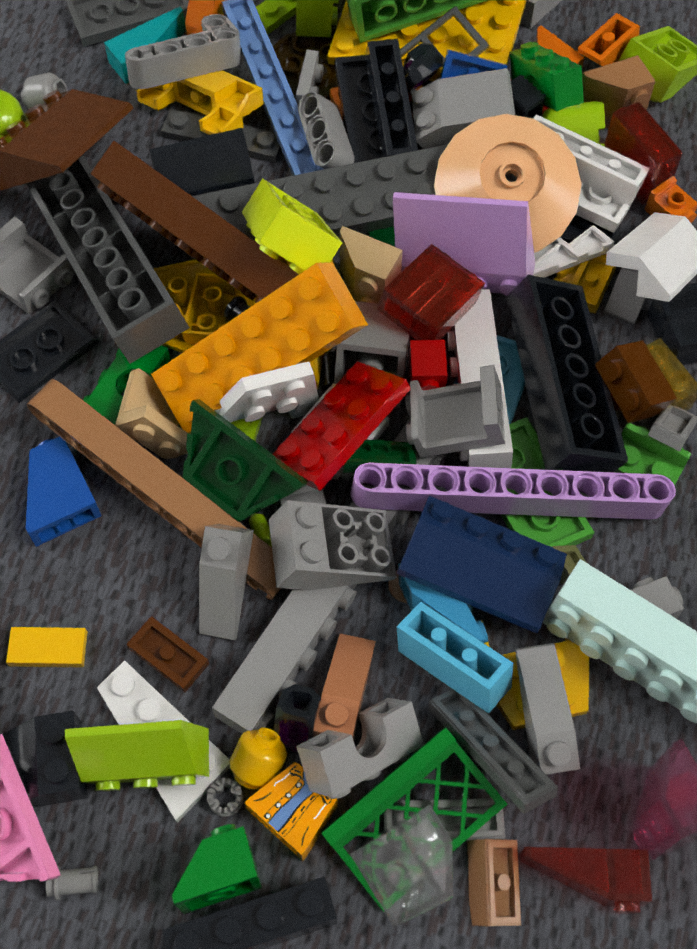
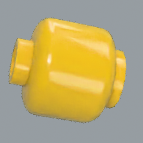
[229,728,287,790]

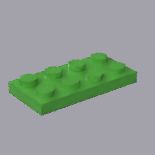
[501,417,594,547]

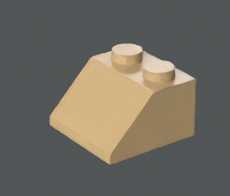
[340,226,403,305]

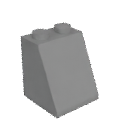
[334,301,414,408]

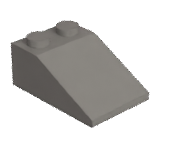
[412,68,515,149]

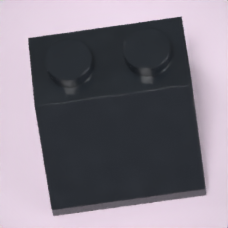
[4,710,88,808]

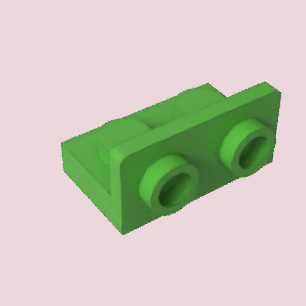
[614,423,691,486]

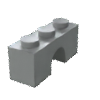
[297,698,424,799]

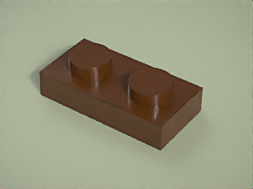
[126,616,210,693]

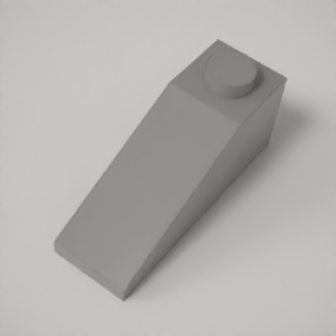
[199,524,254,641]
[515,643,580,775]

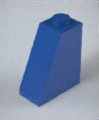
[26,436,102,547]

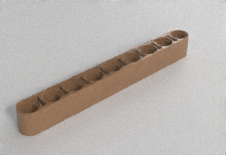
[27,379,282,600]

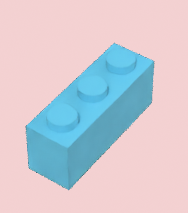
[397,602,513,714]

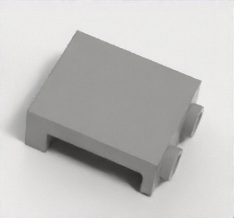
[0,217,75,315]
[405,365,505,458]

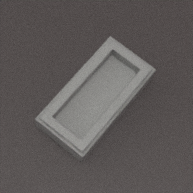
[648,404,697,452]

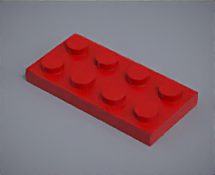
[272,361,411,491]

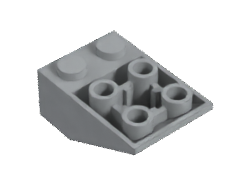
[269,500,397,590]

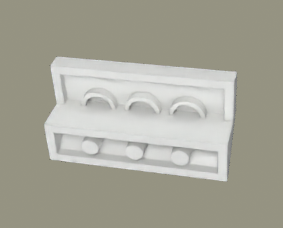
[505,114,650,233]
[606,212,697,302]

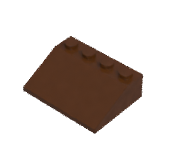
[0,89,134,190]

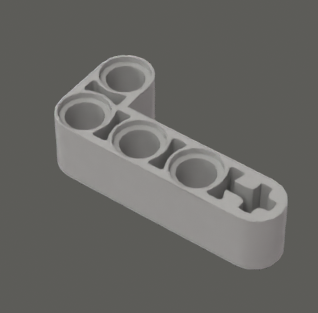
[125,14,242,89]

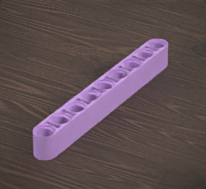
[350,463,676,520]

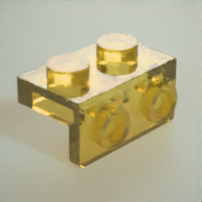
[646,338,697,411]

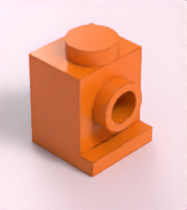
[645,176,697,223]

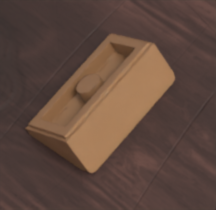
[467,839,521,926]

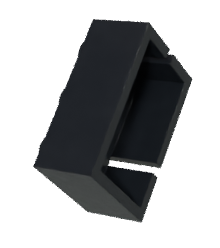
[647,283,697,368]

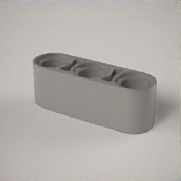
[298,91,355,169]

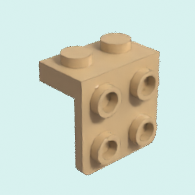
[115,368,188,459]

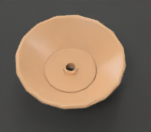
[434,114,582,253]

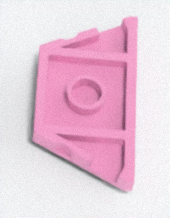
[0,734,61,882]

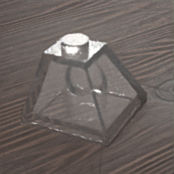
[350,804,453,928]

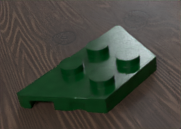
[183,399,308,522]

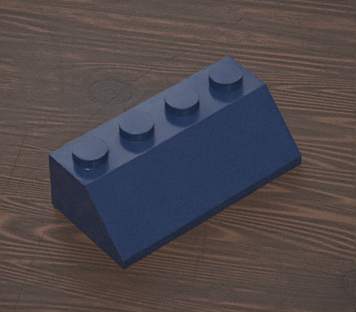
[396,496,567,634]

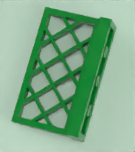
[321,728,507,912]

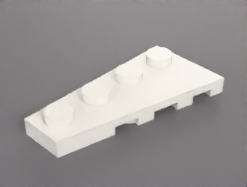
[97,660,230,823]

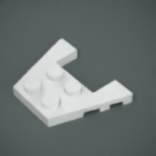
[533,225,614,278]
[214,361,319,423]

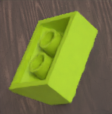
[65,720,209,791]

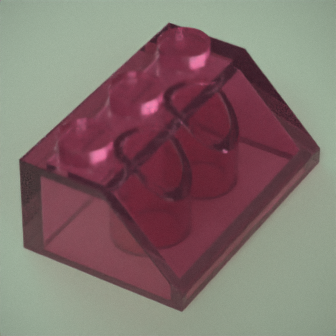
[633,739,697,860]

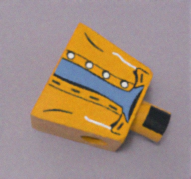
[245,762,338,861]

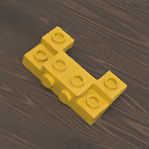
[136,70,264,135]

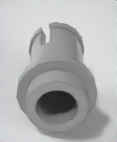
[46,866,98,900]

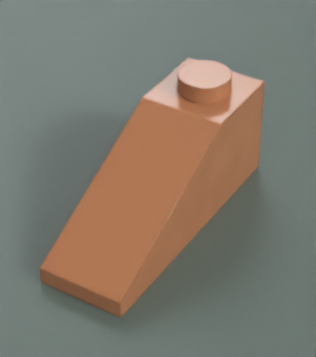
[313,634,376,741]

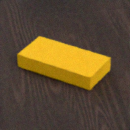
[6,627,88,667]

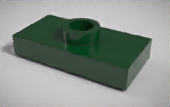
[343,439,416,473]

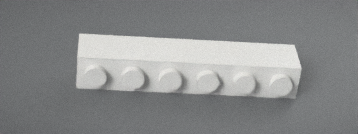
[444,289,513,468]

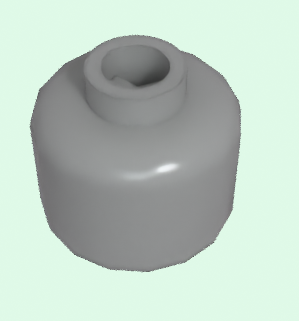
[21,72,68,109]

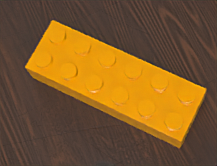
[151,262,368,433]

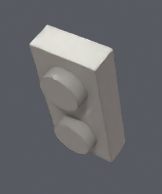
[296,50,324,105]

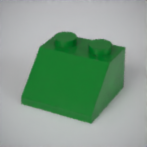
[172,824,262,914]

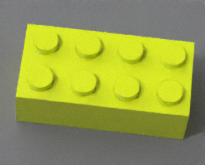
[242,178,342,274]

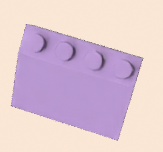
[393,192,535,296]

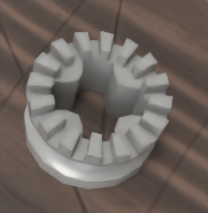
[207,778,243,817]

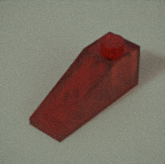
[520,847,653,914]

